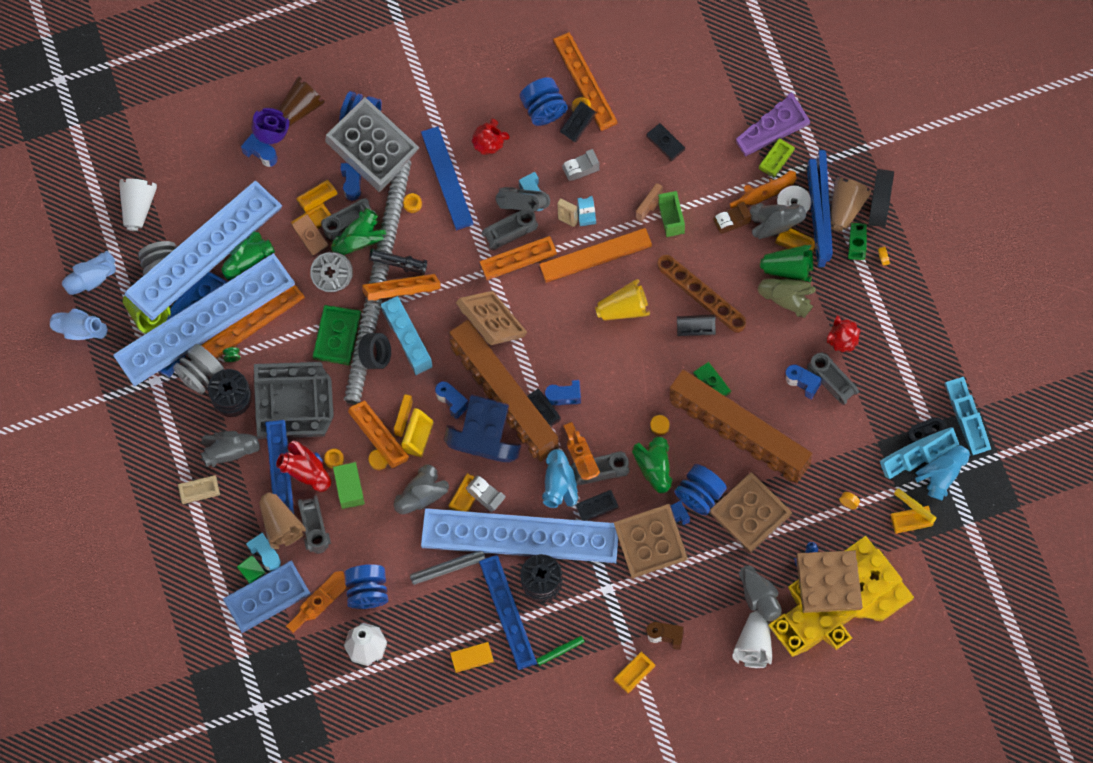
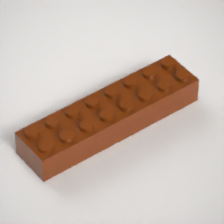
[449,320,559,462]
[669,369,813,483]

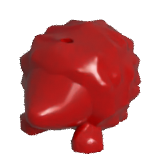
[471,118,510,155]
[827,315,861,353]

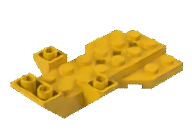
[768,536,914,657]

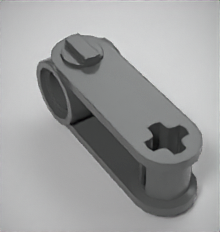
[496,187,550,211]
[321,198,377,241]
[481,210,538,250]
[807,352,859,405]
[571,451,630,485]
[298,495,331,554]

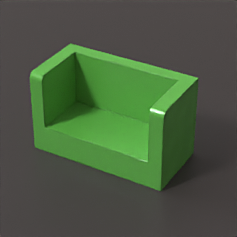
[658,191,685,237]
[333,462,365,509]

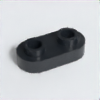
[908,417,946,443]

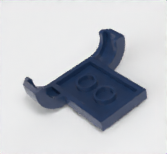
[444,395,522,463]

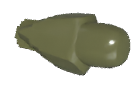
[757,279,816,318]

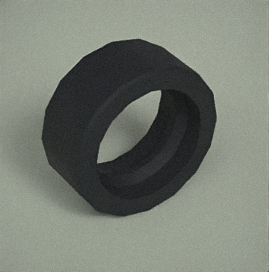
[358,333,391,369]

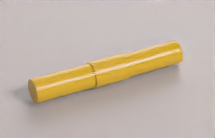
[894,488,936,523]

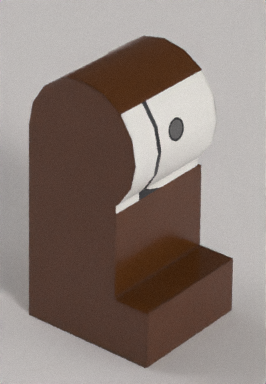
[713,202,751,234]
[646,622,684,650]

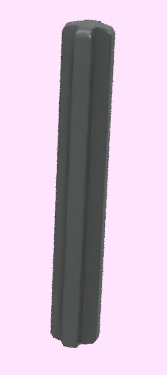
[410,551,485,585]

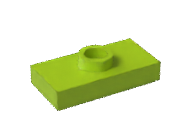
[759,138,795,178]

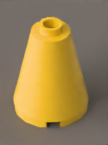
[595,279,650,320]

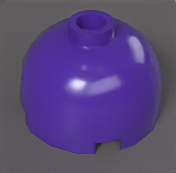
[251,108,289,144]

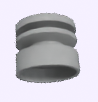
[138,241,177,276]
[310,253,353,292]
[173,344,224,395]

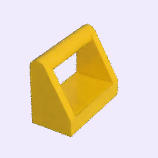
[402,408,434,458]

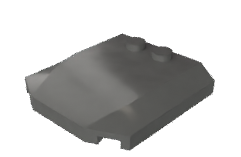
[254,362,334,439]

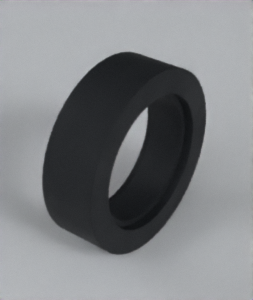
[868,169,894,227]

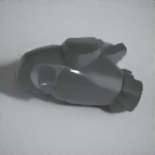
[750,203,806,239]
[200,431,260,467]
[393,464,449,515]
[739,565,782,621]

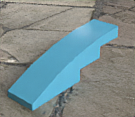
[944,377,991,455]
[880,427,959,479]

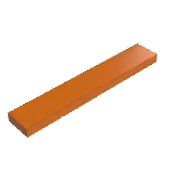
[553,32,617,131]
[539,228,652,283]
[201,285,305,359]

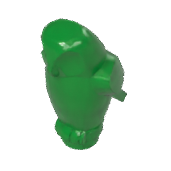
[331,208,386,255]
[221,231,275,281]
[632,437,672,493]

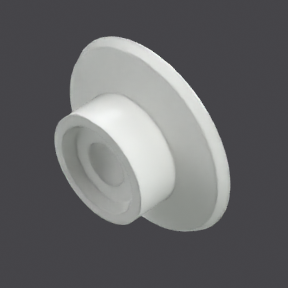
[777,186,811,212]

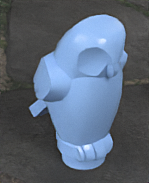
[62,251,116,295]
[50,309,108,340]

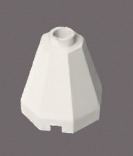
[344,623,387,666]

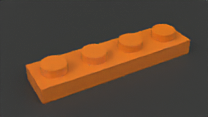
[479,236,557,281]
[362,274,441,301]
[348,400,409,468]

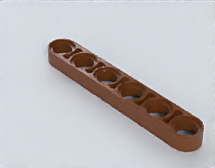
[658,255,746,333]

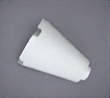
[119,179,157,231]
[733,611,772,668]

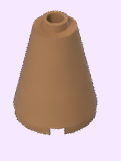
[830,177,871,232]
[259,493,306,549]

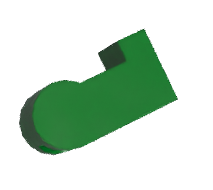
[848,223,867,260]

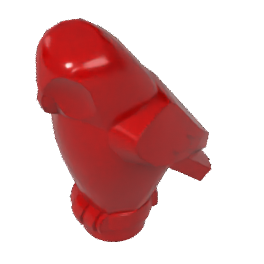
[276,440,331,492]

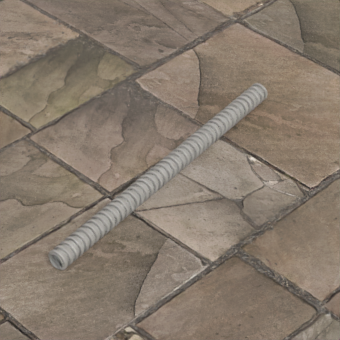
[344,160,412,404]

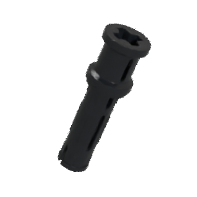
[369,249,427,276]

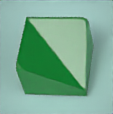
[237,555,266,584]

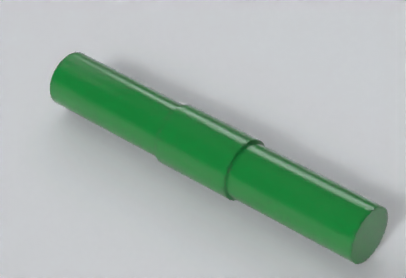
[536,636,585,666]

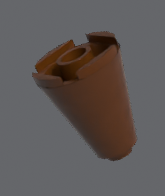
[278,76,325,126]

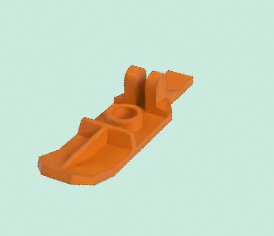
[729,171,797,209]
[563,422,600,480]
[286,571,347,633]

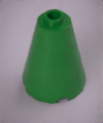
[760,245,813,282]

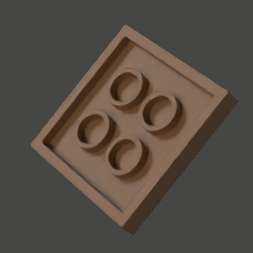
[456,291,527,345]
[709,472,792,553]
[614,504,688,579]
[796,551,863,613]

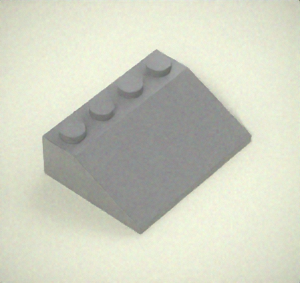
[325,97,419,192]

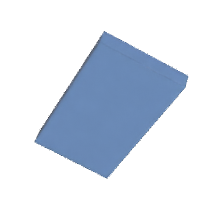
[223,560,311,633]

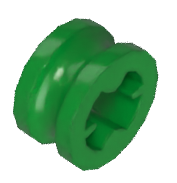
[223,347,241,362]

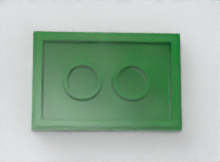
[313,305,362,365]

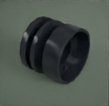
[208,369,252,417]
[520,554,563,603]

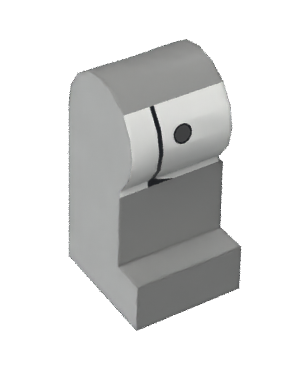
[562,149,600,181]
[466,476,506,512]

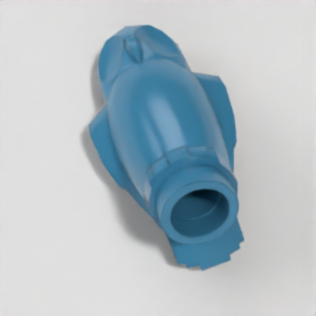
[915,445,970,500]
[542,449,578,508]

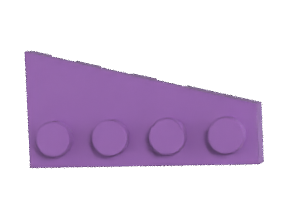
[736,92,810,156]

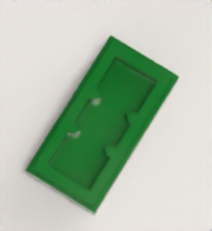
[693,362,731,397]

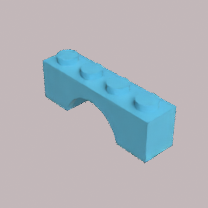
[381,296,433,375]

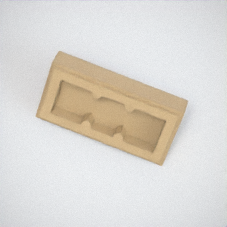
[557,199,578,227]
[178,475,220,504]

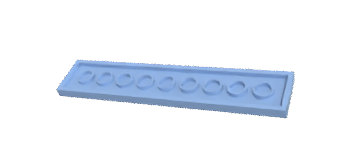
[125,180,282,320]
[113,253,295,387]
[421,508,618,563]

